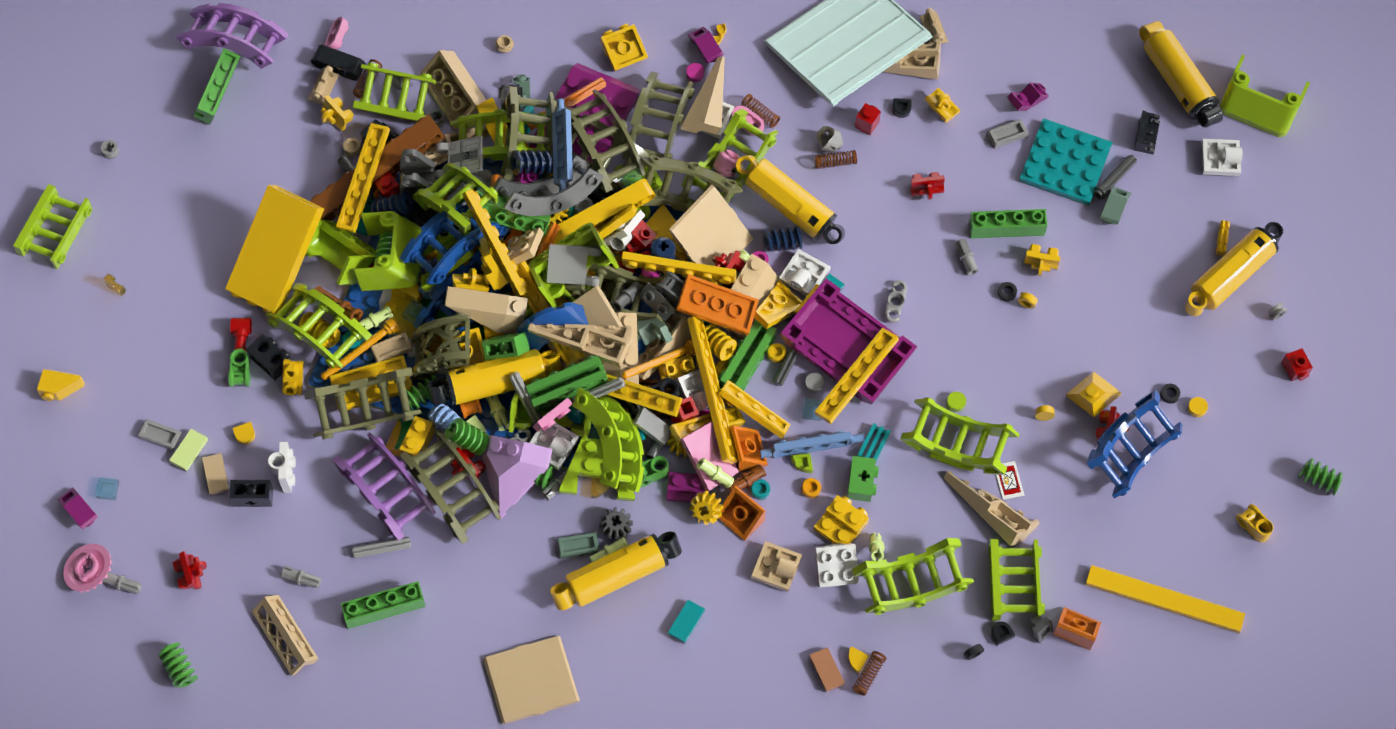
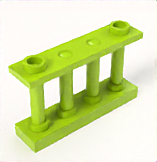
[353,62,436,122]
[13,184,92,269]
[988,539,1045,621]

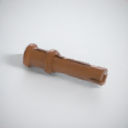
[315,286,363,322]

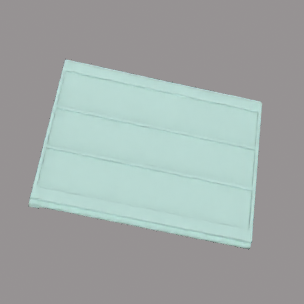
[764,0,932,107]

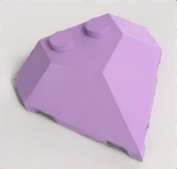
[481,435,553,519]

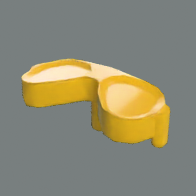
[713,23,727,45]

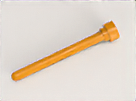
[321,317,400,380]
[622,339,696,379]

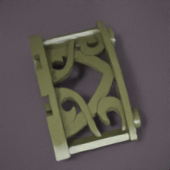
[411,313,470,381]

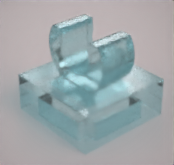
[402,300,424,324]

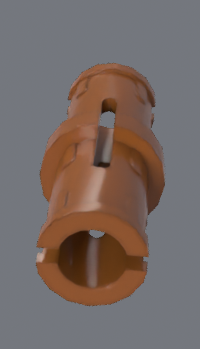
[728,465,766,492]

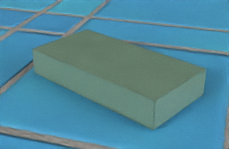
[557,532,599,559]

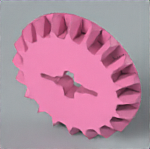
[63,544,112,593]

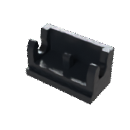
[1134,110,1160,154]

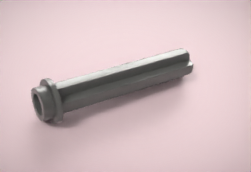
[1093,155,1137,200]
[773,347,799,386]

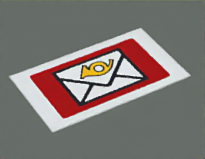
[996,461,1025,500]

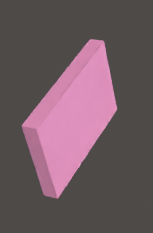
[680,421,739,491]

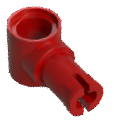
[230,318,252,351]

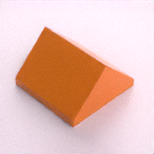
[730,425,768,472]
[718,486,766,541]
[1053,607,1101,650]

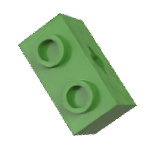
[481,332,530,360]
[847,456,879,502]

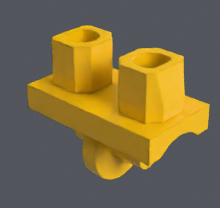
[924,87,960,123]
[321,95,354,131]
[1024,244,1061,276]
[451,268,489,292]
[657,355,694,380]
[282,359,304,396]

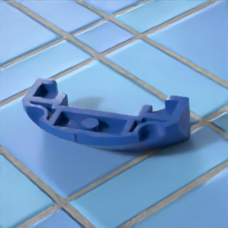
[517,302,588,351]

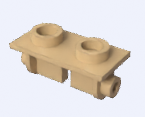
[919,8,948,44]
[308,66,339,105]

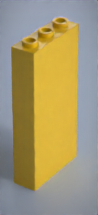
[225,185,324,313]

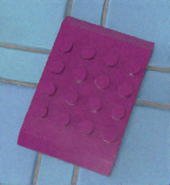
[529,63,641,163]
[780,278,918,405]

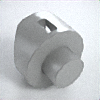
[817,126,843,153]

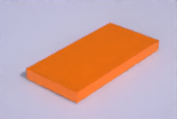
[676,274,759,336]

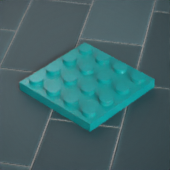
[1019,118,1113,206]

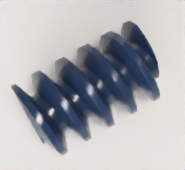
[510,150,552,174]
[371,191,414,216]
[763,226,802,252]
[651,237,676,274]

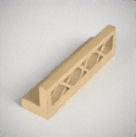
[251,595,318,676]

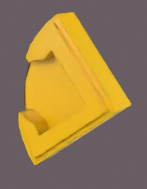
[849,646,869,674]

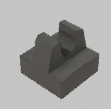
[1029,616,1053,644]

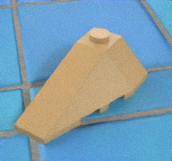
[444,286,528,334]
[638,313,692,380]

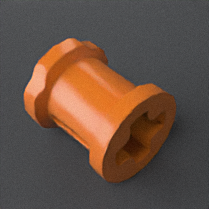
[459,399,483,419]

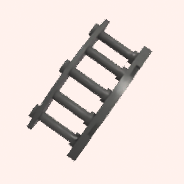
[493,153,605,216]

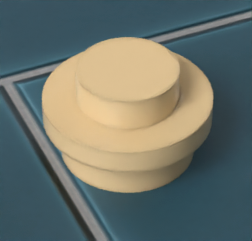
[495,35,514,53]

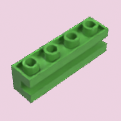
[193,48,241,125]
[472,190,550,237]
[969,209,1048,239]
[718,320,777,391]
[526,356,609,411]
[341,581,426,629]

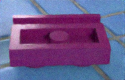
[667,472,706,503]

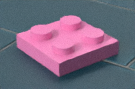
[532,398,573,432]

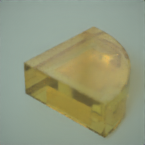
[104,274,126,296]
[591,478,610,498]

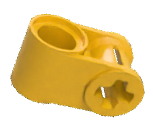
[1235,504,1274,542]

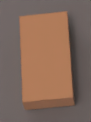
[809,647,845,692]

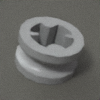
[101,140,119,159]
[1268,302,1288,320]

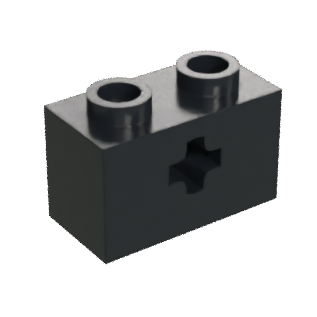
[229,480,273,507]

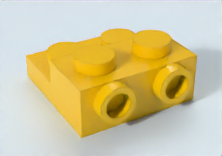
[599,23,648,72]
[479,237,508,290]
[813,495,869,544]

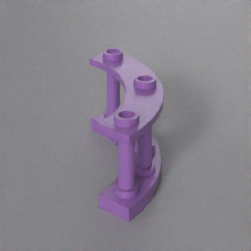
[175,3,288,69]
[332,433,436,541]

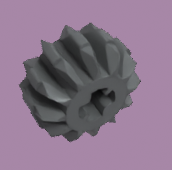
[599,507,633,541]

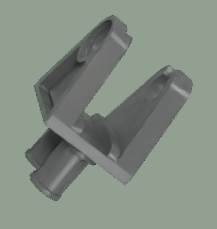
[399,149,435,197]

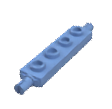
[552,99,573,192]
[760,431,865,459]

